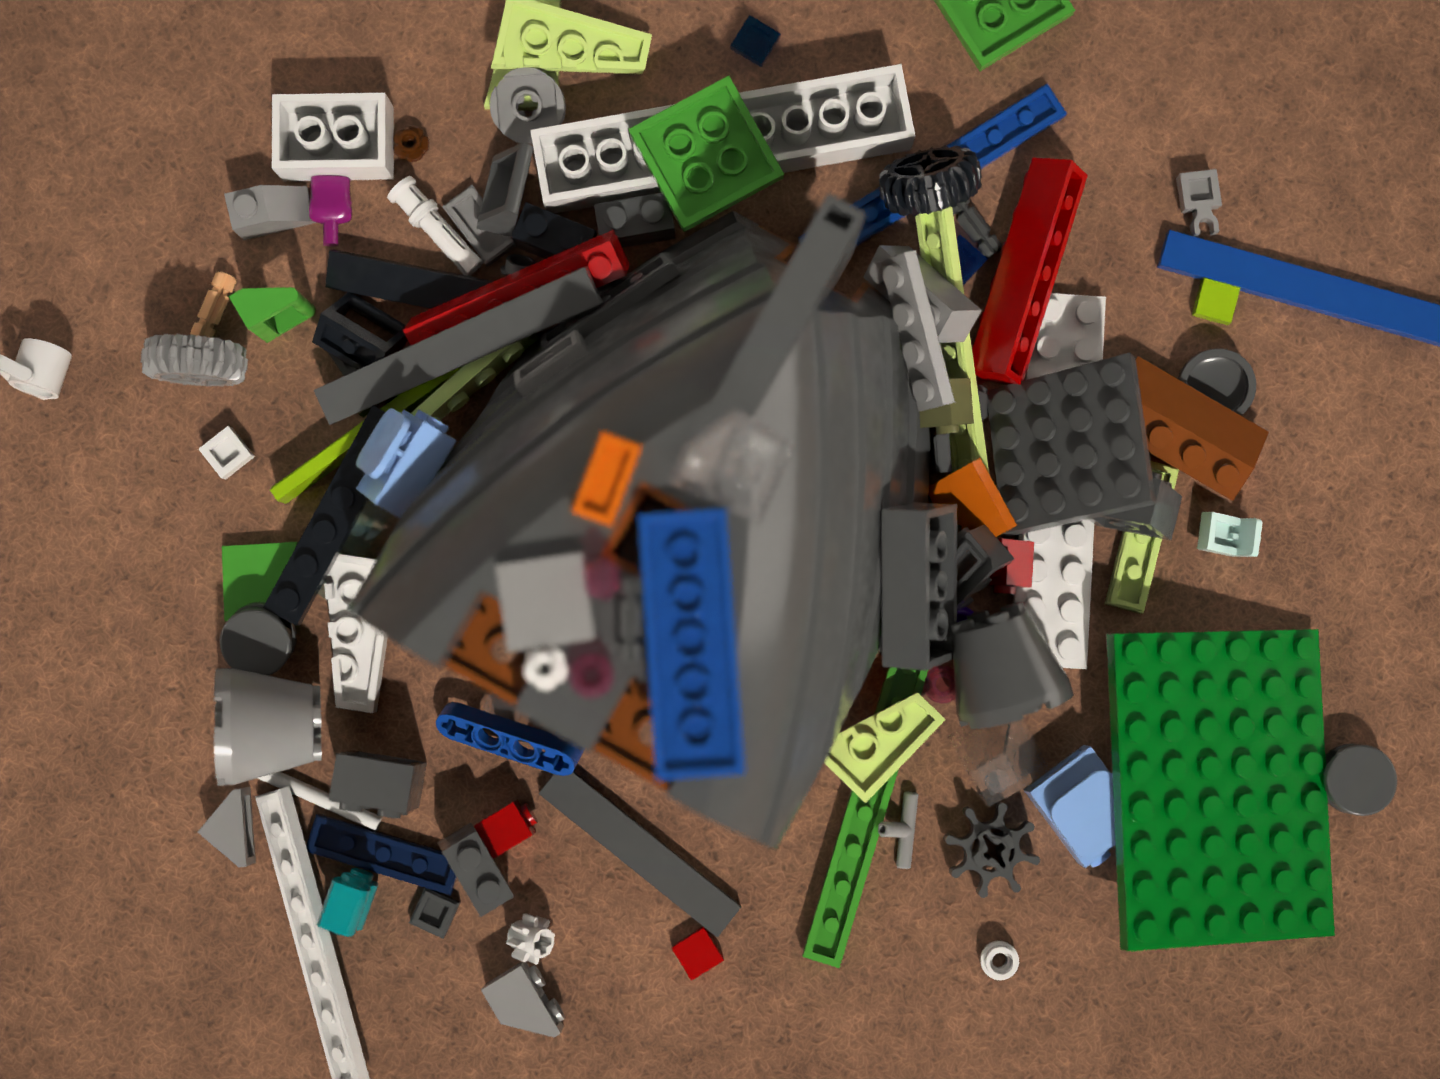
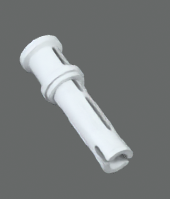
[387,176,484,276]

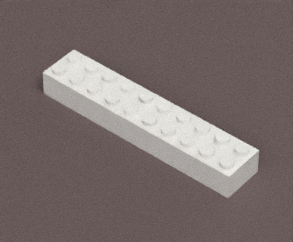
[530,64,915,214]

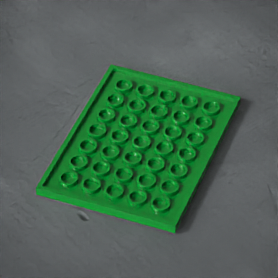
[1106,629,1335,952]

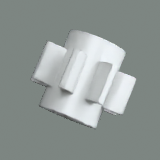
[506,913,555,964]

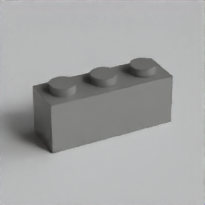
[863,245,982,343]

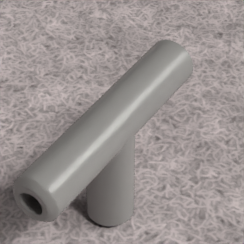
[878,791,919,869]

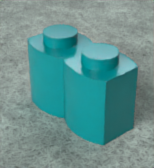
[317,868,379,936]

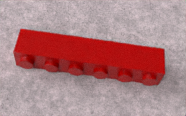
[972,157,1088,385]
[403,229,630,346]

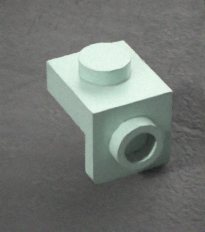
[1197,512,1262,557]

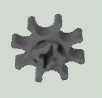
[943,801,1040,898]

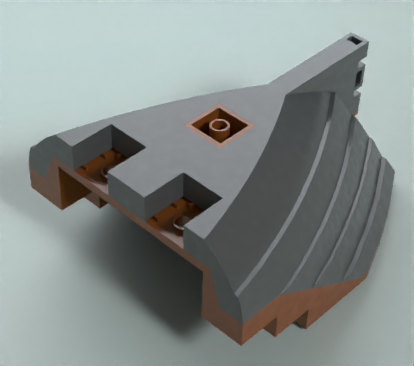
[347,193,931,849]

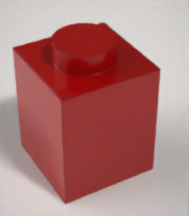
[474,799,538,859]

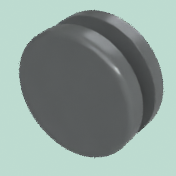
[220,602,297,675]
[1323,743,1397,816]

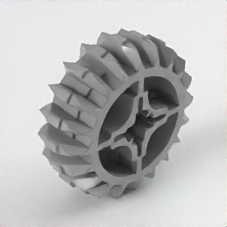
[141,333,248,387]

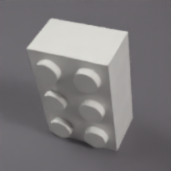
[272,93,394,181]

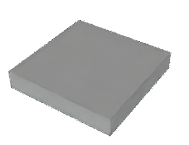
[495,552,596,653]

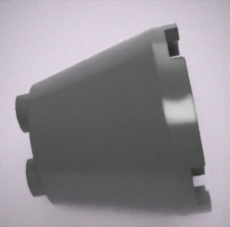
[951,602,1074,729]

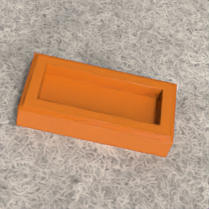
[571,430,643,528]

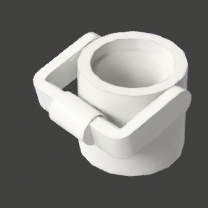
[0,338,72,400]

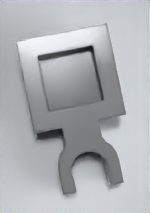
[1176,169,1222,237]

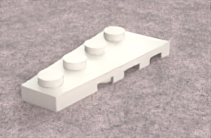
[324,554,388,713]

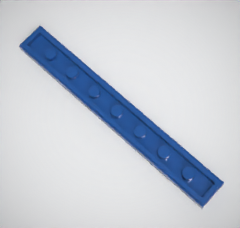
[798,84,1067,247]
[1157,230,1440,347]

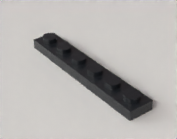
[263,405,385,626]

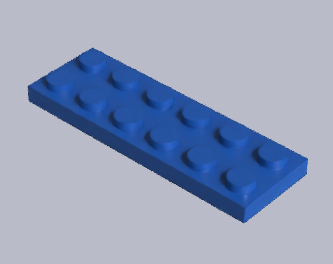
[638,508,745,781]

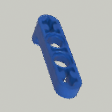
[436,702,584,776]

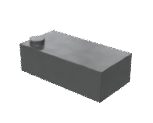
[878,503,957,670]

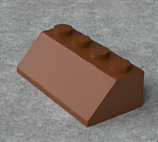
[1135,356,1269,501]

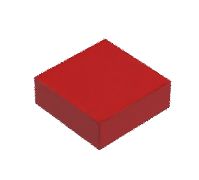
[671,926,724,981]

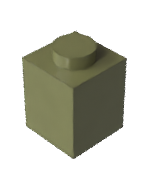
[919,378,974,434]

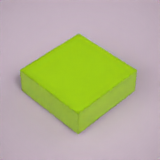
[1192,278,1240,325]

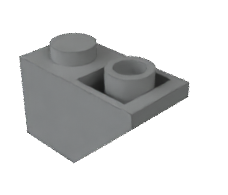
[481,962,565,1037]

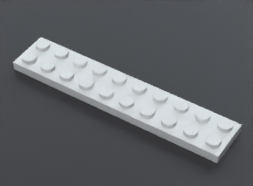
[1013,293,1106,669]

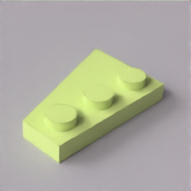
[824,692,946,803]

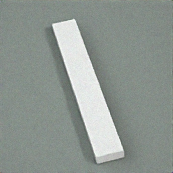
[255,786,370,1079]

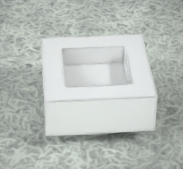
[199,426,255,480]

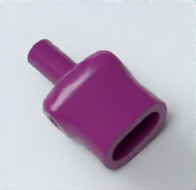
[309,175,352,247]

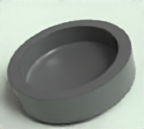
[1178,349,1256,415]

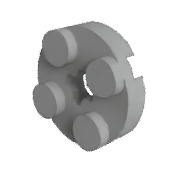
[490,67,566,145]

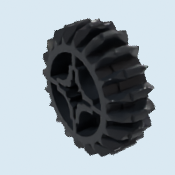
[879,145,982,216]

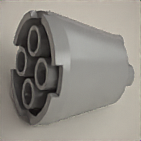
[214,668,322,786]

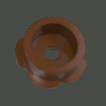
[393,126,429,162]

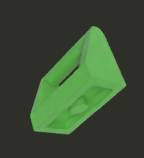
[228,287,316,343]

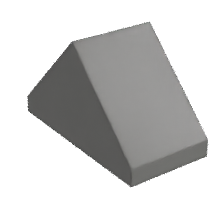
[198,787,256,867]

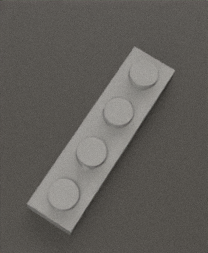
[880,250,955,412]

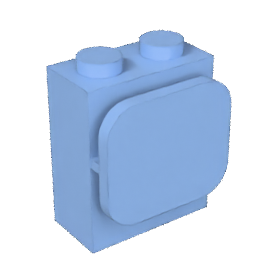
[356,408,456,518]
[1024,745,1116,868]

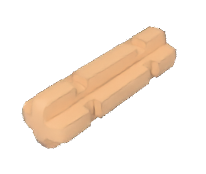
[190,272,236,338]

